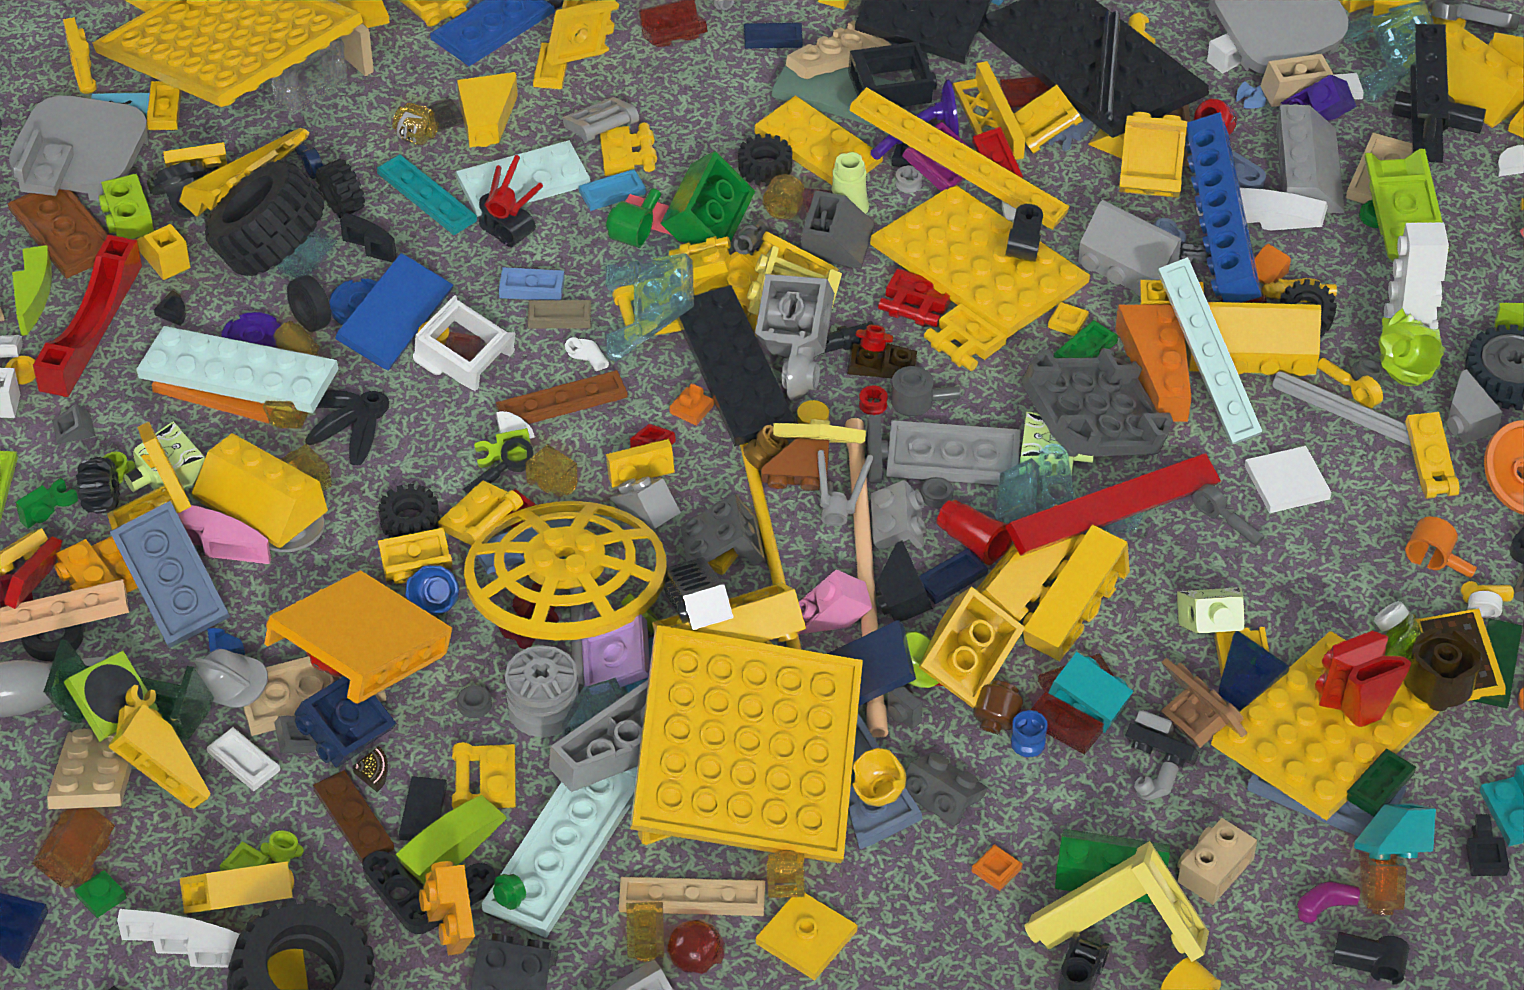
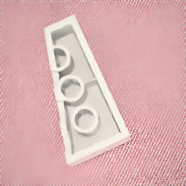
[1384,223,1449,329]

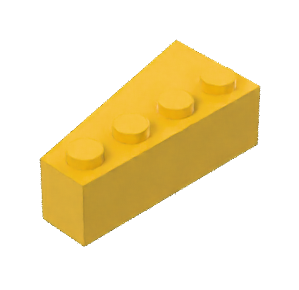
[1022,525,1130,661]

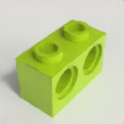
[98,174,154,239]

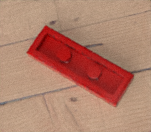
[4,536,63,609]

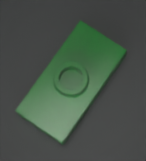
[1053,320,1118,358]

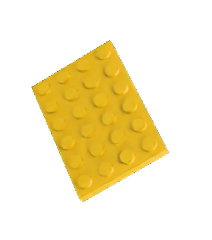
[870,185,1090,338]
[1211,631,1440,821]

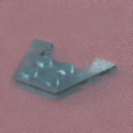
[1344,0,1434,103]
[606,253,694,363]

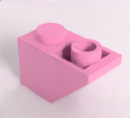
[798,569,872,634]

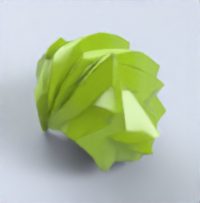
[1378,308,1445,386]

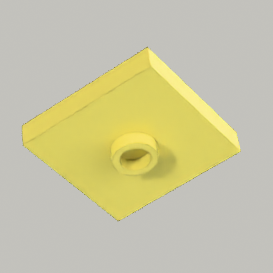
[773,419,866,443]

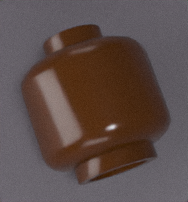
[973,680,1023,735]

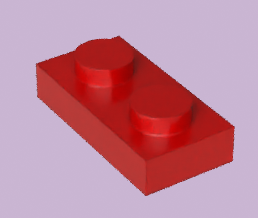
[972,126,1023,179]

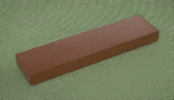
[496,370,628,424]

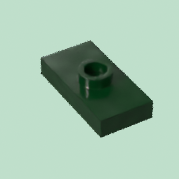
[1346,748,1416,817]

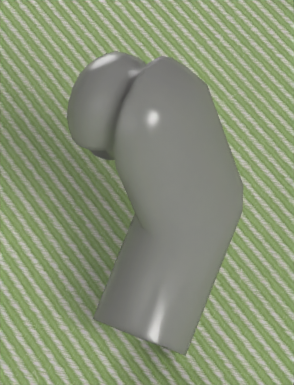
[1134,762,1179,801]

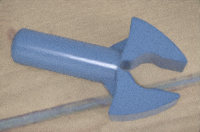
[1236,81,1266,108]

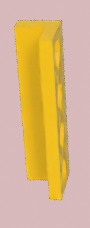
[953,61,1026,160]

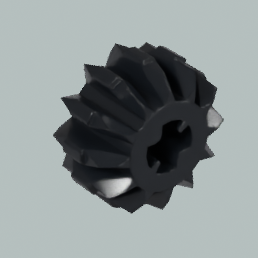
[76,457,120,514]

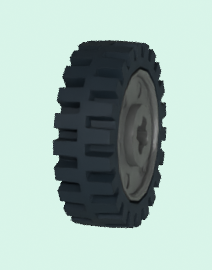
[1464,325,1524,410]

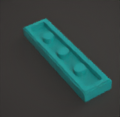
[377,154,477,235]

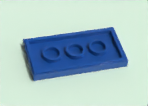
[430,0,555,66]
[335,253,454,371]

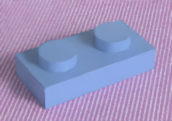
[499,267,565,300]

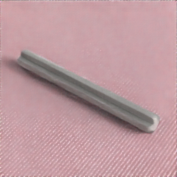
[1272,371,1411,446]

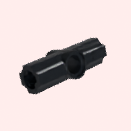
[1392,90,1486,134]

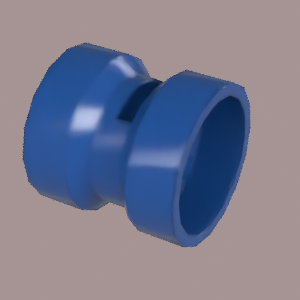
[1011,710,1048,757]

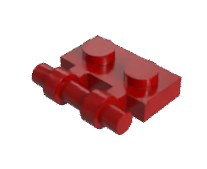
[878,268,951,327]

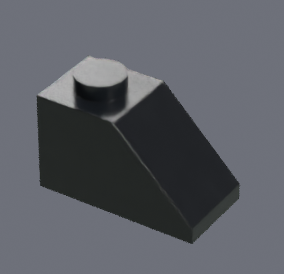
[876,540,933,622]

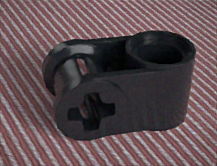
[479,193,536,248]
[1005,204,1043,262]
[1058,932,1110,990]

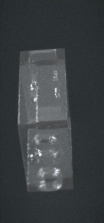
[271,37,347,117]

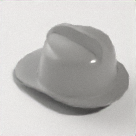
[194,649,268,708]

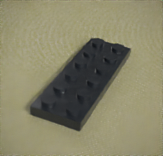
[672,285,796,446]

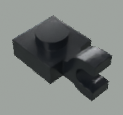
[1466,814,1510,876]

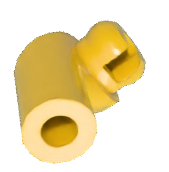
[1461,581,1514,603]

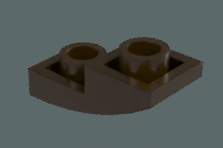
[847,343,917,379]

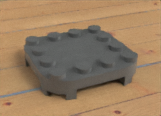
[1021,348,1173,457]

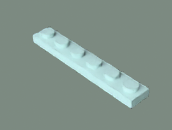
[1157,257,1262,445]

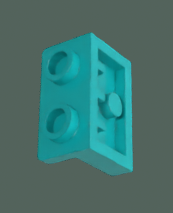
[1480,764,1524,847]

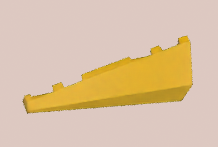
[179,128,310,217]

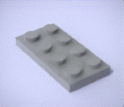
[887,420,1021,486]

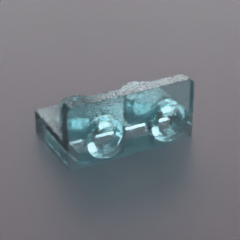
[995,458,1040,524]

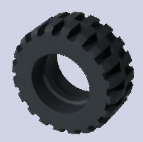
[205,160,324,276]
[227,898,375,990]

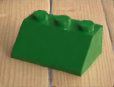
[660,151,756,245]
[1054,829,1170,904]

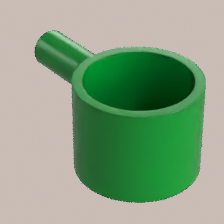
[606,188,661,248]

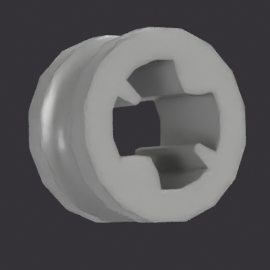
[895,165,923,193]

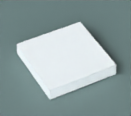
[1245,446,1331,513]

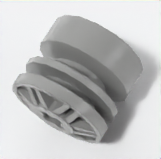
[504,645,580,737]

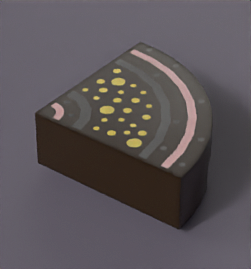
[353,746,388,792]

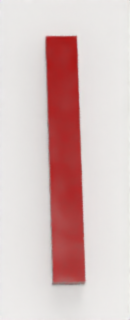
[1005,453,1221,556]

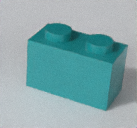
[1047,651,1134,733]

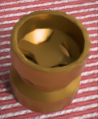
[743,425,789,470]

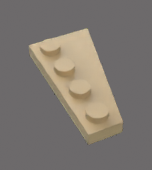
[786,20,892,79]

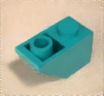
[1354,803,1436,860]

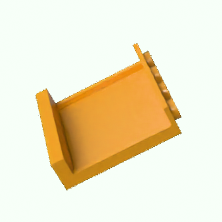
[264,570,452,704]

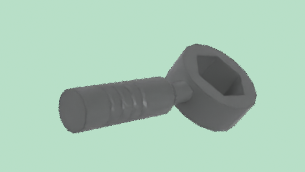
[1193,484,1265,546]

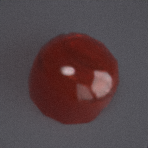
[667,920,726,974]

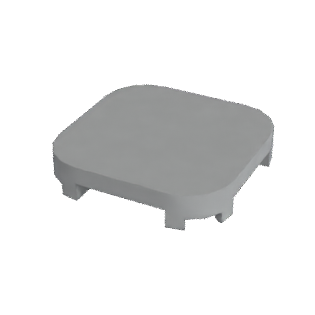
[1208,0,1349,74]
[9,95,149,200]

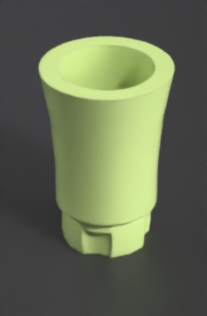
[831,152,869,214]

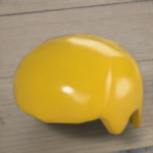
[852,748,906,806]

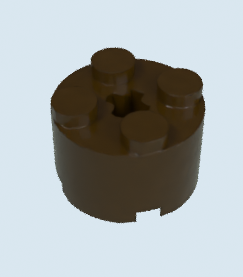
[1404,628,1482,711]

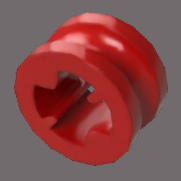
[859,385,888,415]

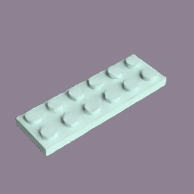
[136,326,339,413]
[482,767,637,938]

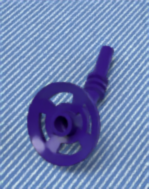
[870,79,959,160]

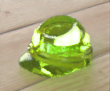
[1385,613,1422,660]

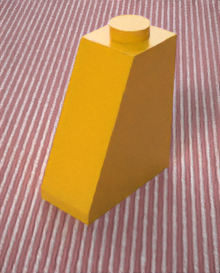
[457,72,518,147]
[180,861,294,914]

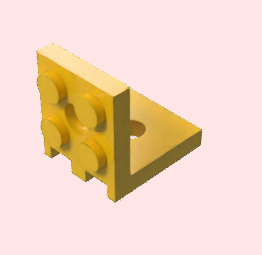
[546,0,619,66]
[107,422,191,530]

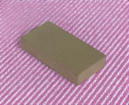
[527,300,591,329]

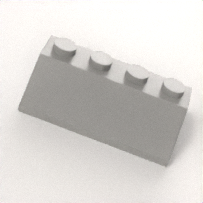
[1276,104,1345,213]

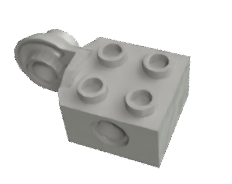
[755,274,835,401]

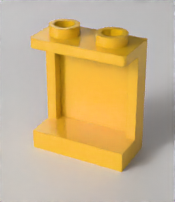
[1119,112,1187,198]

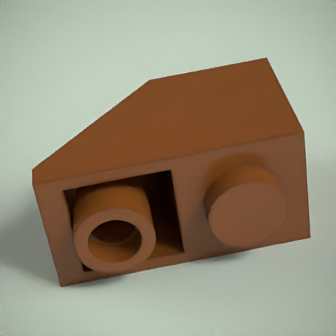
[761,438,829,491]

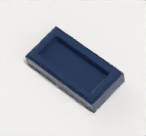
[744,23,803,49]
[919,548,988,605]

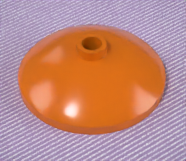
[1484,420,1524,515]

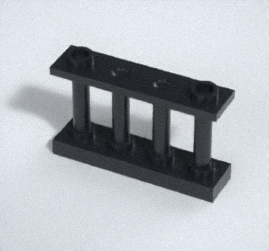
[1410,24,1449,163]

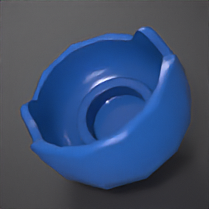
[405,565,460,616]

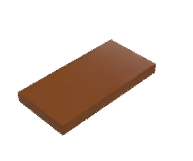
[7,189,108,279]

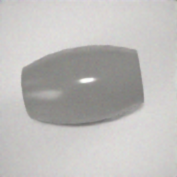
[0,660,54,718]

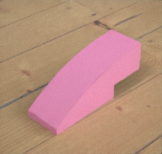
[178,505,271,564]

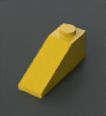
[108,704,211,809]

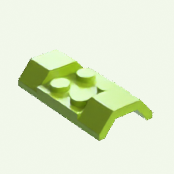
[1364,149,1449,261]

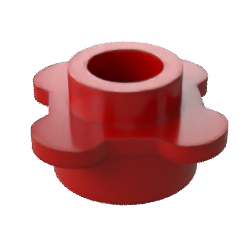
[856,325,894,352]

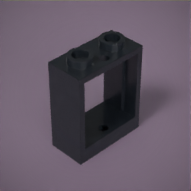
[848,41,937,107]

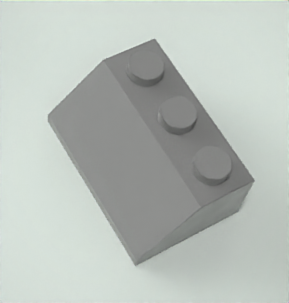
[1078,200,1181,297]

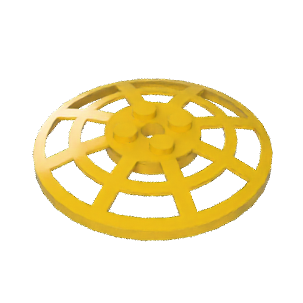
[464,501,667,641]

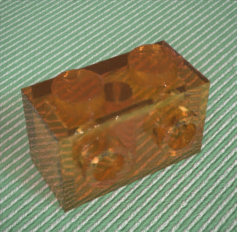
[32,807,115,888]

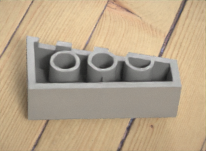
[549,680,648,792]

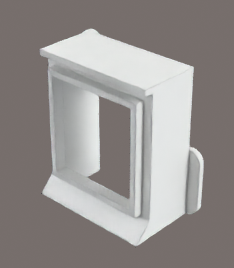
[413,295,515,391]

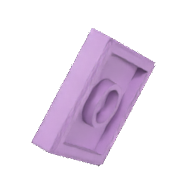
[582,615,650,697]

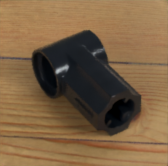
[1332,932,1410,985]

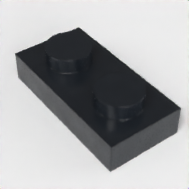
[1125,723,1199,768]

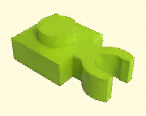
[474,428,534,468]

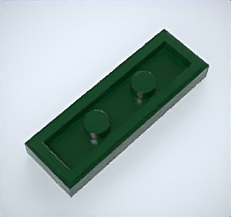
[1473,618,1523,709]

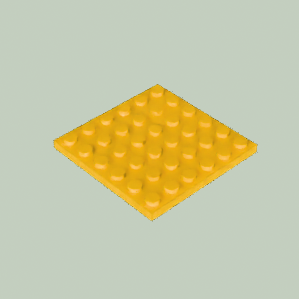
[630,625,863,863]

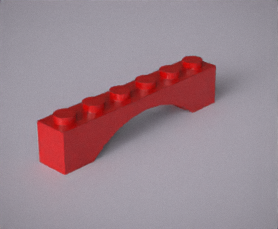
[33,235,142,397]

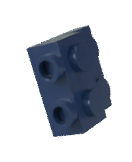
[294,676,397,768]

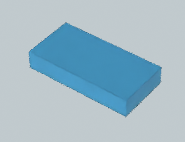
[579,169,646,211]

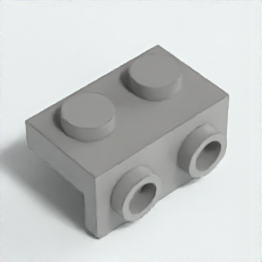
[871,480,926,549]

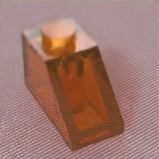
[1359,853,1406,915]

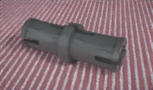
[734,218,769,254]

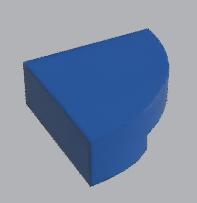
[207,628,245,655]

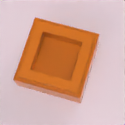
[972,844,1023,891]

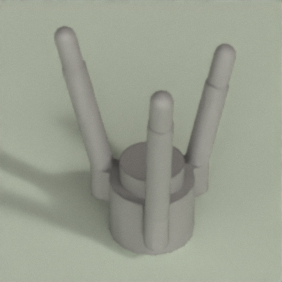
[818,450,873,526]

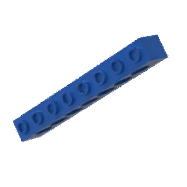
[1185,112,1262,303]

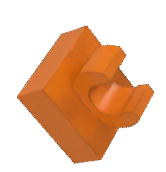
[669,383,714,426]

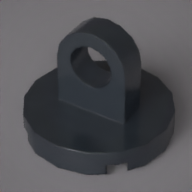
[147,161,208,218]

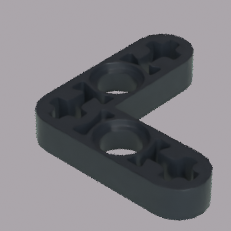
[363,851,496,934]

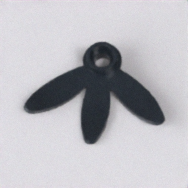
[305,390,389,465]

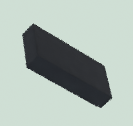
[399,776,447,841]

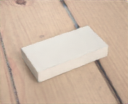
[207,727,280,791]

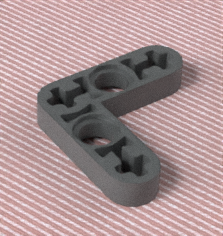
[1430,0,1521,29]

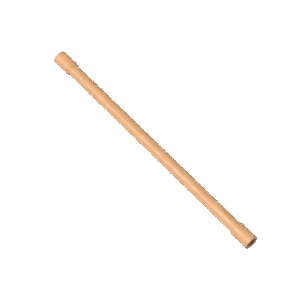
[845,418,888,737]

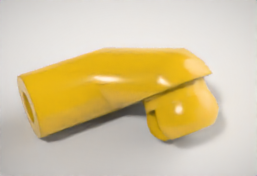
[1128,12,1155,44]

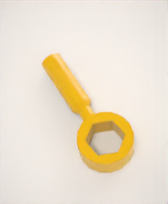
[1317,358,1383,409]

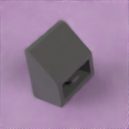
[802,190,875,269]

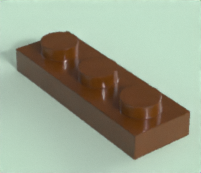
[313,770,395,865]

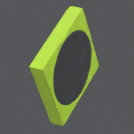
[64,651,159,742]

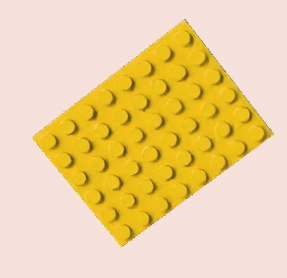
[92,0,363,107]

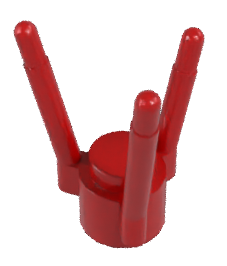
[485,155,543,219]

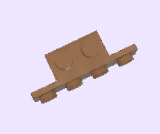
[1161,658,1247,748]

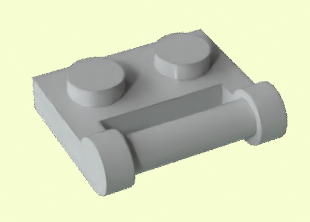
[562,97,639,142]

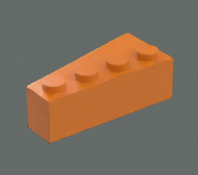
[1115,305,1191,422]

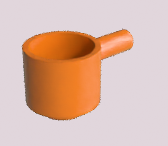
[1405,516,1477,579]

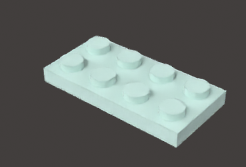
[456,140,590,217]

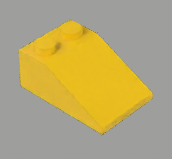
[919,586,1025,708]

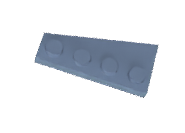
[848,714,923,849]

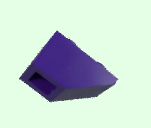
[1281,74,1357,121]

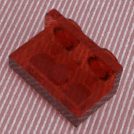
[639,0,708,47]

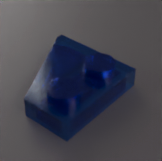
[1218,631,1290,711]
[0,893,48,969]

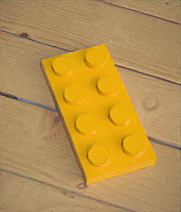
[755,95,883,185]

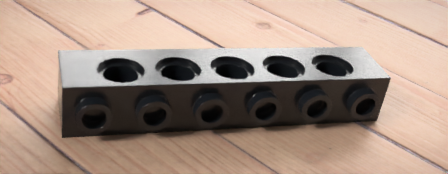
[664,557,734,630]

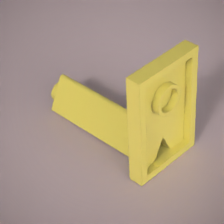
[1024,841,1209,962]

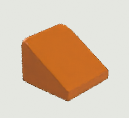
[1255,243,1291,285]

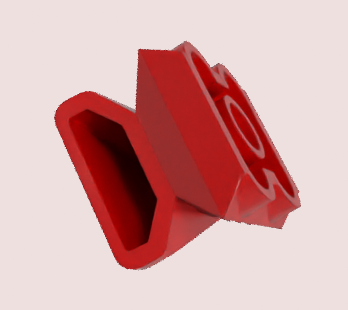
[1315,630,1411,727]

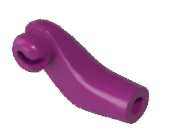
[1297,882,1360,923]

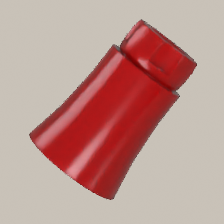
[937,500,1012,565]

